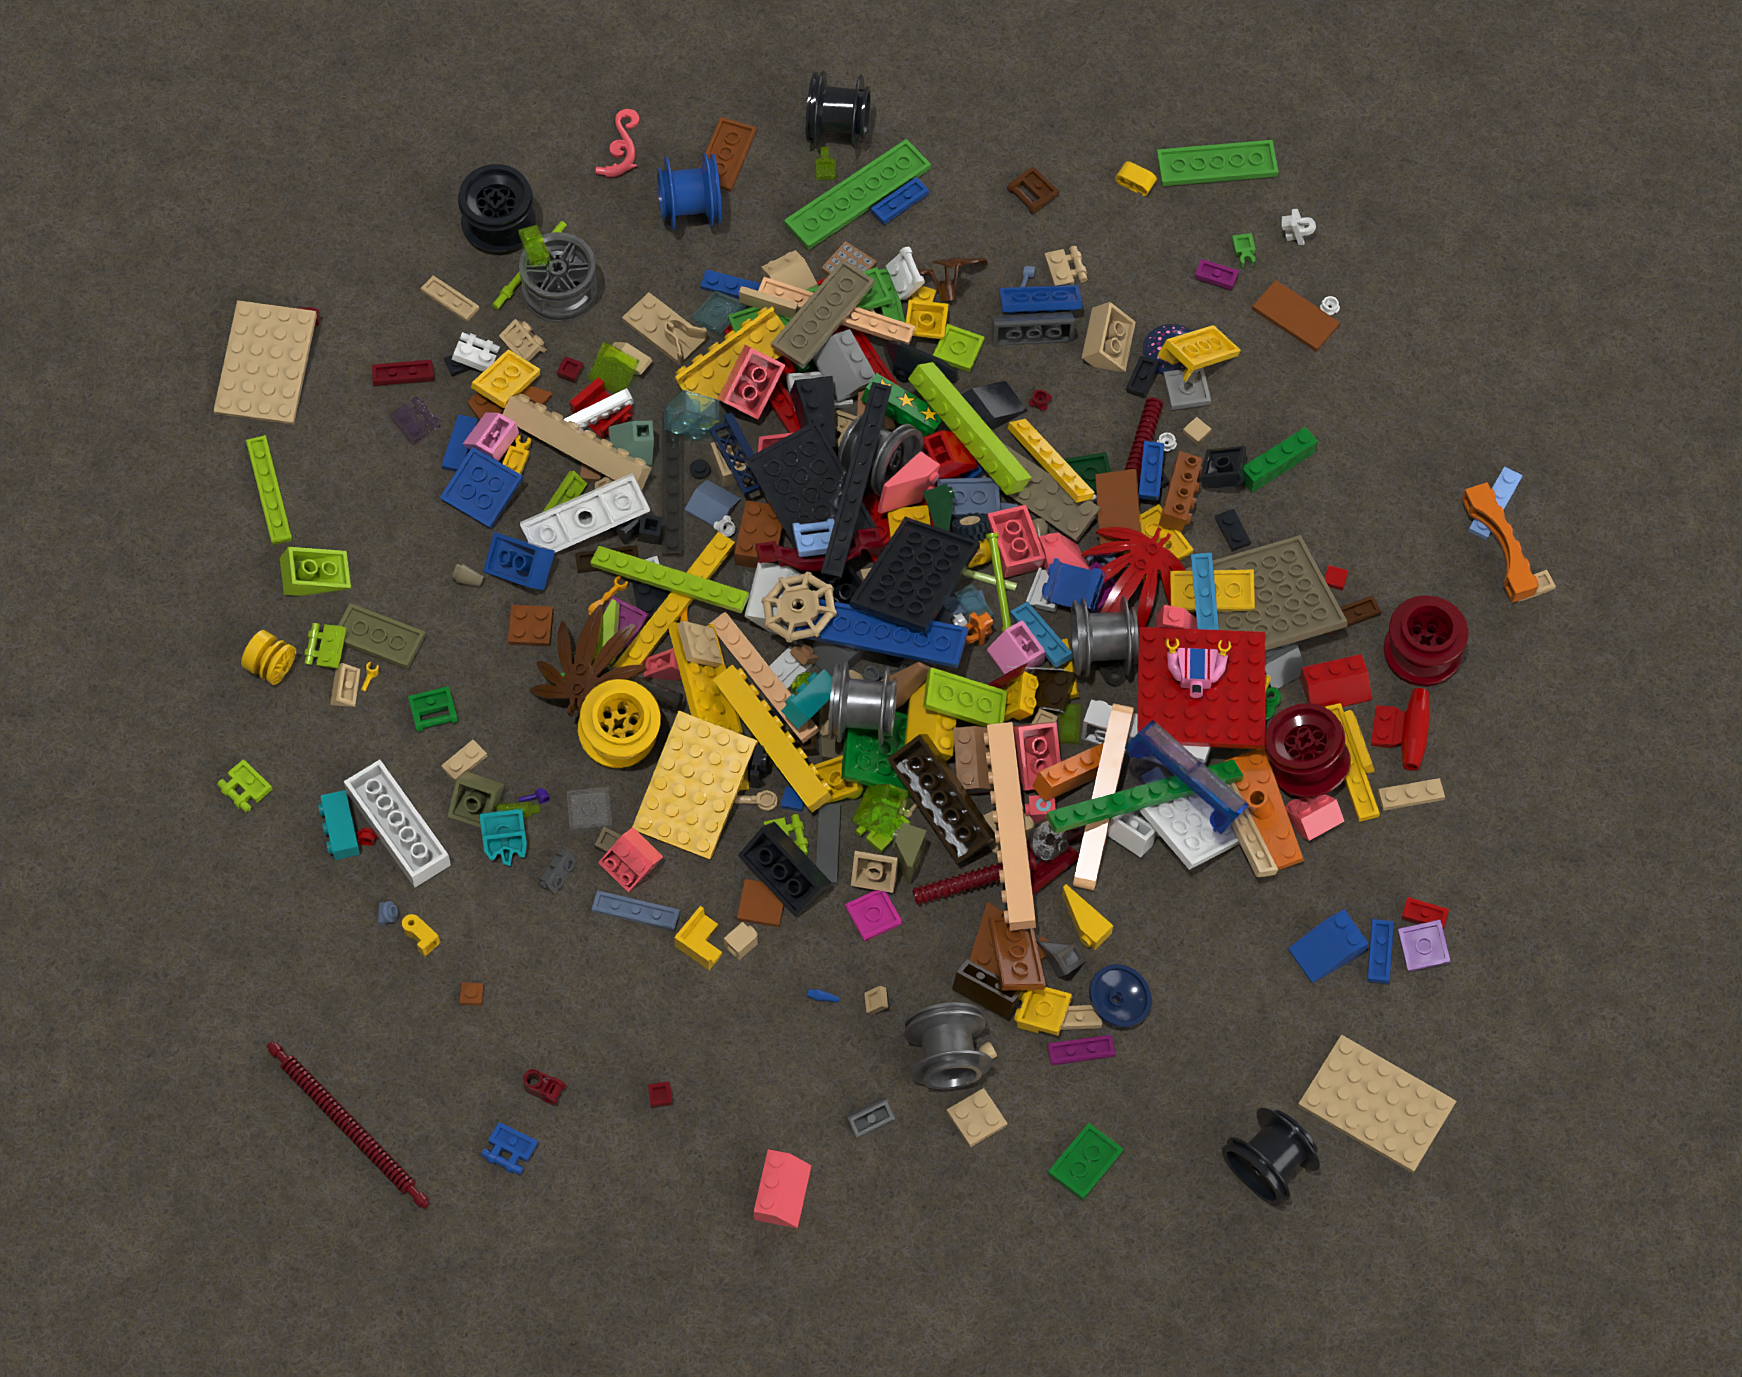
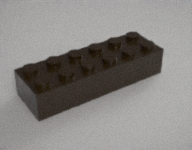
[887,734,996,864]

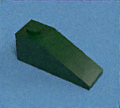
[923,484,956,531]

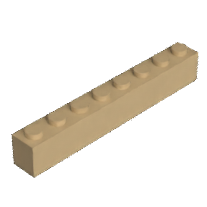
[502,394,652,490]

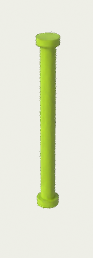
[986,533,1011,632]

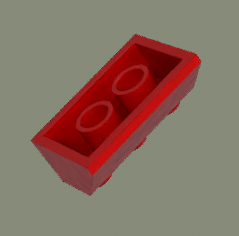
[1299,654,1372,707]

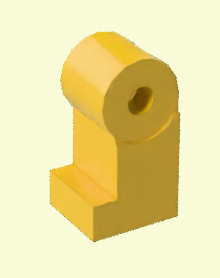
[402,914,440,957]

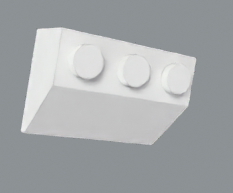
[744,562,802,635]

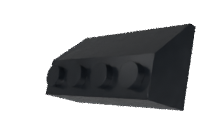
[738,821,832,917]

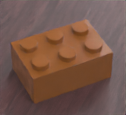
[734,500,784,568]

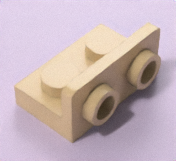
[499,319,547,362]

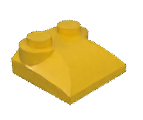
[906,300,949,339]
[814,755,863,804]

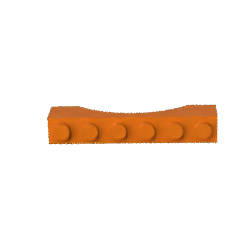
[1461,482,1538,603]

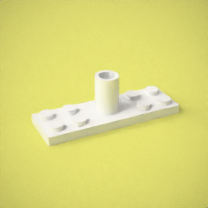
[520,473,650,552]

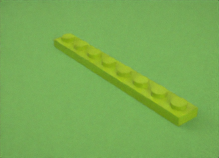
[590,546,749,613]

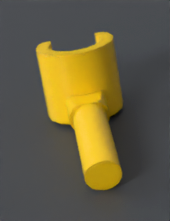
[361,662,379,692]

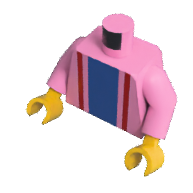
[1165,638,1231,698]

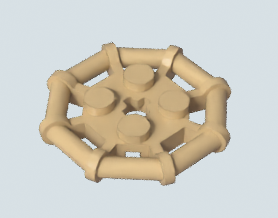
[761,572,837,642]

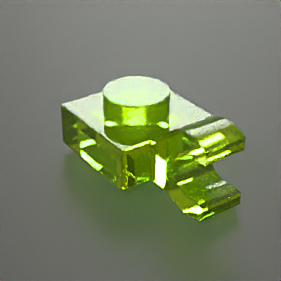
[815,147,836,180]

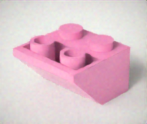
[463,412,519,461]
[987,620,1046,675]

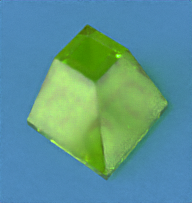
[852,784,908,837]

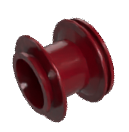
[1384,595,1469,686]
[1265,703,1351,797]

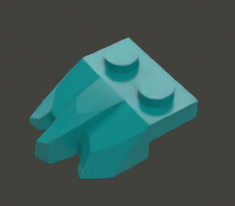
[479,808,527,866]

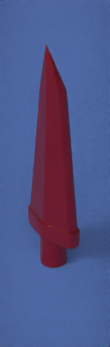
[987,663,1027,690]

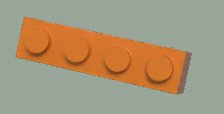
[1033,742,1104,802]

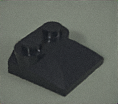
[1200,446,1246,488]

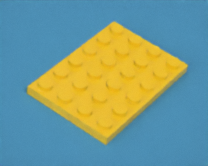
[632,711,758,860]

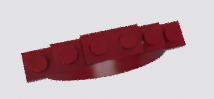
[755,527,881,571]

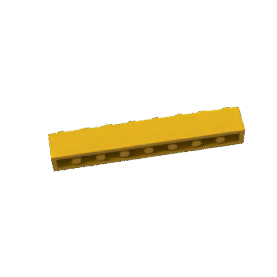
[713,664,833,813]

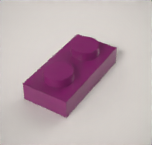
[1194,259,1239,290]

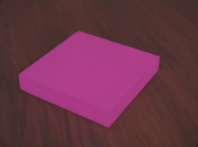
[845,890,902,942]

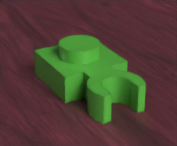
[1232,233,1255,268]

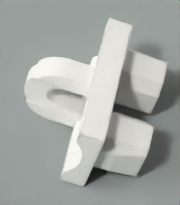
[1282,209,1316,245]

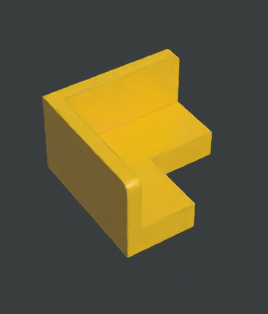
[674,906,722,970]

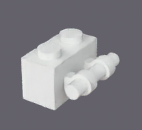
[1107,810,1160,857]

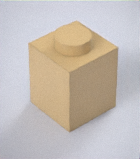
[724,922,758,960]

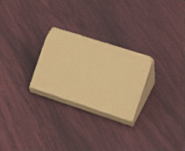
[330,663,361,707]

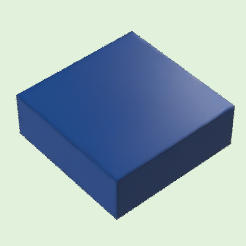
[781,786,804,812]

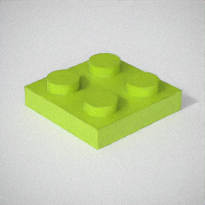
[933,324,985,373]

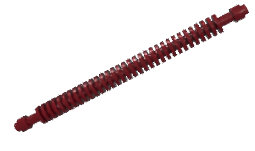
[266,1041,430,1209]

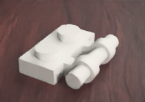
[452,332,500,372]

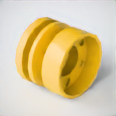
[241,630,296,685]

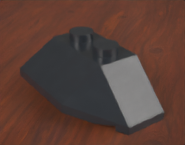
[884,339,958,384]

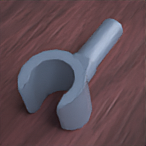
[1020,266,1035,287]

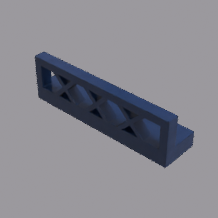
[709,413,761,496]

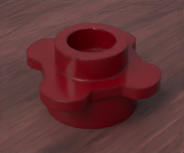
[1029,390,1052,411]

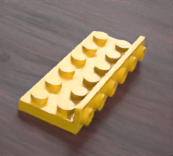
[674,307,785,415]
[668,622,743,734]

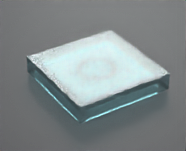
[691,290,746,333]

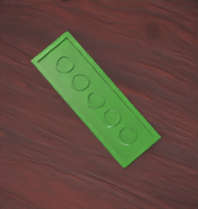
[1156,140,1278,186]

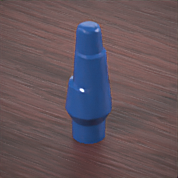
[807,989,840,1002]

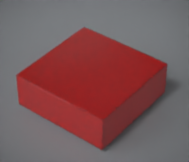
[1325,565,1348,591]

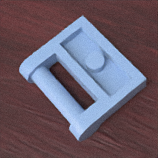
[792,518,834,557]

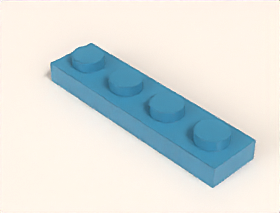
[1191,553,1219,630]
[1010,601,1073,668]

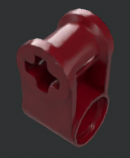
[523,1069,566,1106]

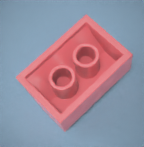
[754,1149,811,1229]

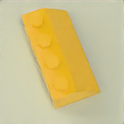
[905,678,956,761]

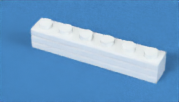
[564,388,634,430]

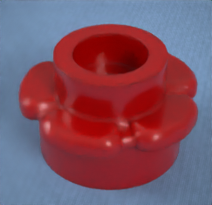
[356,828,377,846]

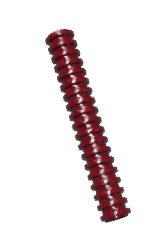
[1124,397,1163,486]
[912,853,1037,906]

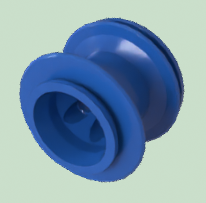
[657,153,722,231]

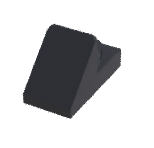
[608,517,640,544]

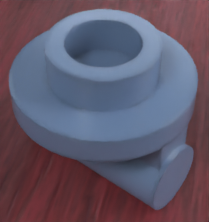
[377,901,398,925]

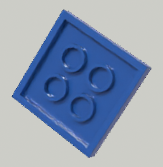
[440,446,524,529]

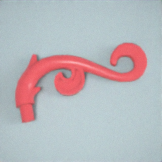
[595,109,639,178]

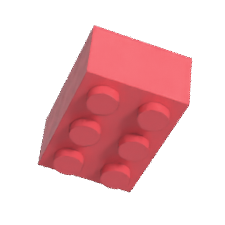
[717,345,785,419]
[987,505,1045,578]

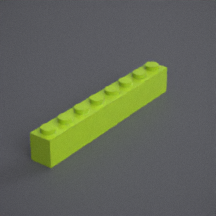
[908,362,1032,495]

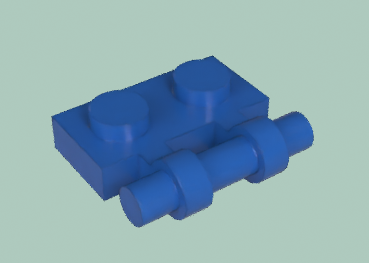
[481,1122,538,1175]

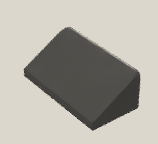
[844,1097,895,1138]

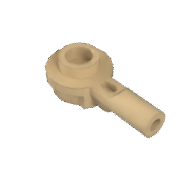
[735,790,778,811]

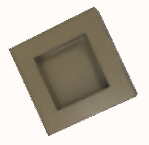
[593,826,622,853]

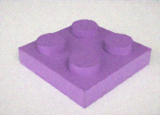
[1398,920,1451,972]

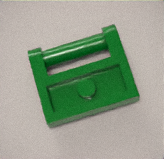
[408,686,458,732]

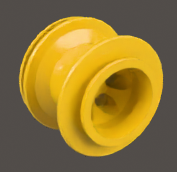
[578,679,661,768]

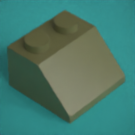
[448,771,504,828]
[892,822,927,884]

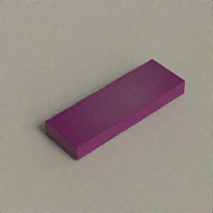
[1047,1035,1116,1066]

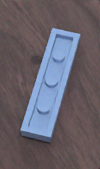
[1468,467,1523,540]

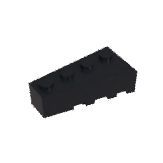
[790,376,836,450]

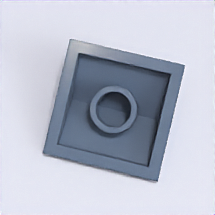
[684,480,741,526]

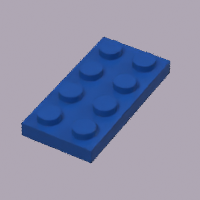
[999,285,1082,314]

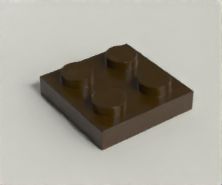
[1033,666,1076,714]

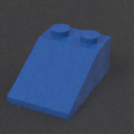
[483,532,555,590]
[1288,909,1369,983]

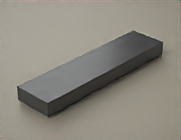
[816,804,840,885]

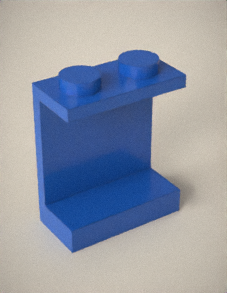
[1042,558,1106,613]

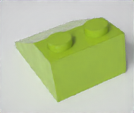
[280,547,351,596]

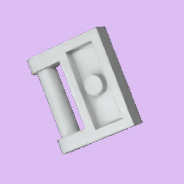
[886,247,925,300]

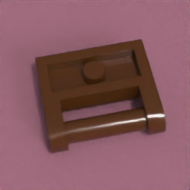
[1007,166,1059,215]

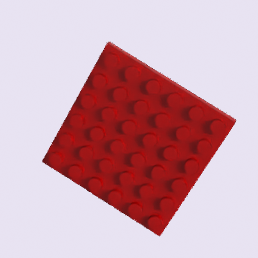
[1137,627,1265,749]

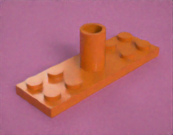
[1224,749,1304,870]

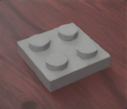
[1163,367,1211,410]

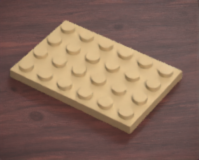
[213,300,317,425]
[1298,1035,1456,1173]

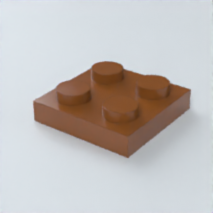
[508,605,553,647]

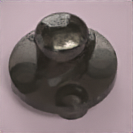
[1029,819,1068,861]

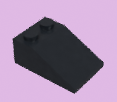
[961,381,1027,430]

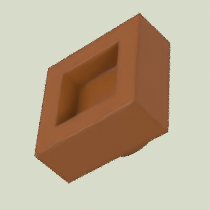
[460,982,484,1006]

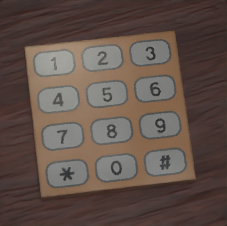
[821,241,877,275]

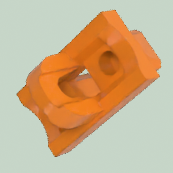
[963,612,993,647]

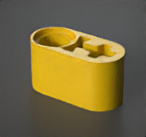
[1115,161,1157,196]

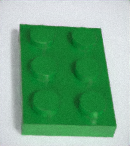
[1048,1123,1124,1201]

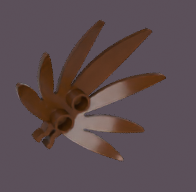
[530,604,647,716]

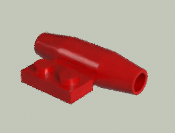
[1371,688,1430,771]

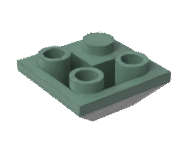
[608,420,654,466]

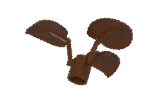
[918,258,987,301]

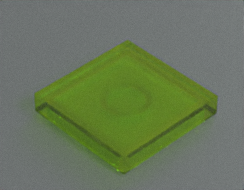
[588,342,640,393]

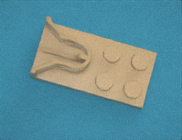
[622,292,708,366]

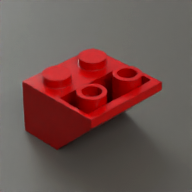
[923,430,978,479]

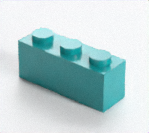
[781,669,833,729]
[318,790,360,860]

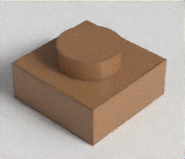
[790,644,819,666]

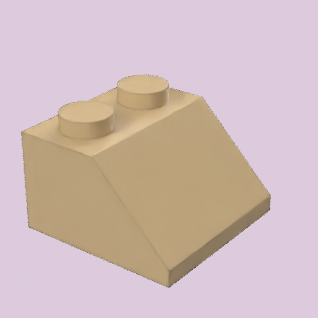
[761,250,818,290]
[851,851,899,893]

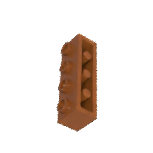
[1158,451,1203,532]

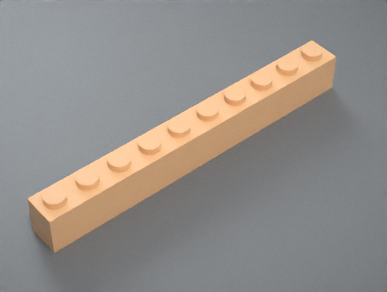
[984,722,1036,930]

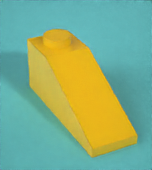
[1062,884,1113,950]

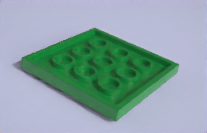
[841,712,913,798]

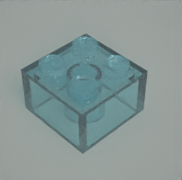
[664,390,719,439]

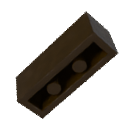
[952,959,1023,1019]

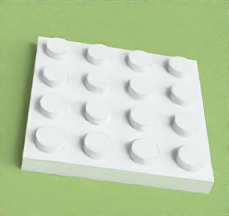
[1139,789,1240,869]

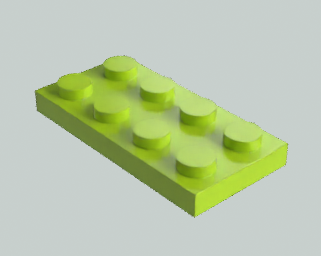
[923,667,1007,727]

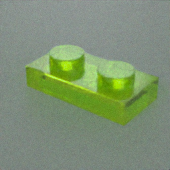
[518,225,550,266]
[1058,703,1081,745]

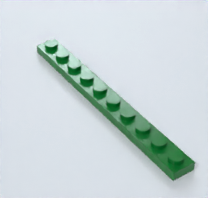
[1046,759,1243,833]

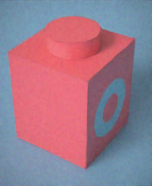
[1024,795,1056,823]

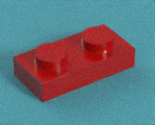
[1401,897,1449,929]

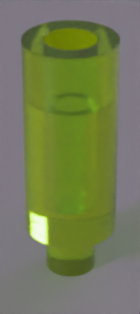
[497,802,540,817]

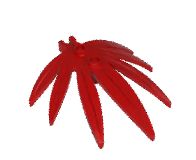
[1081,527,1186,630]

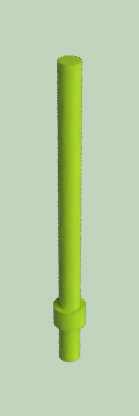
[492,221,567,310]

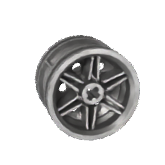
[519,232,598,323]

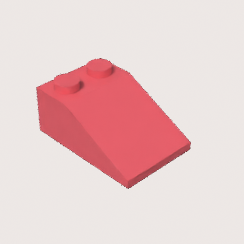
[877,451,940,513]
[1013,722,1061,790]

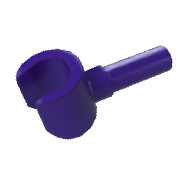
[519,788,550,804]

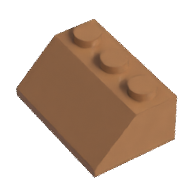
[953,726,994,795]

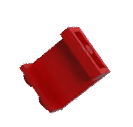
[569,377,633,439]

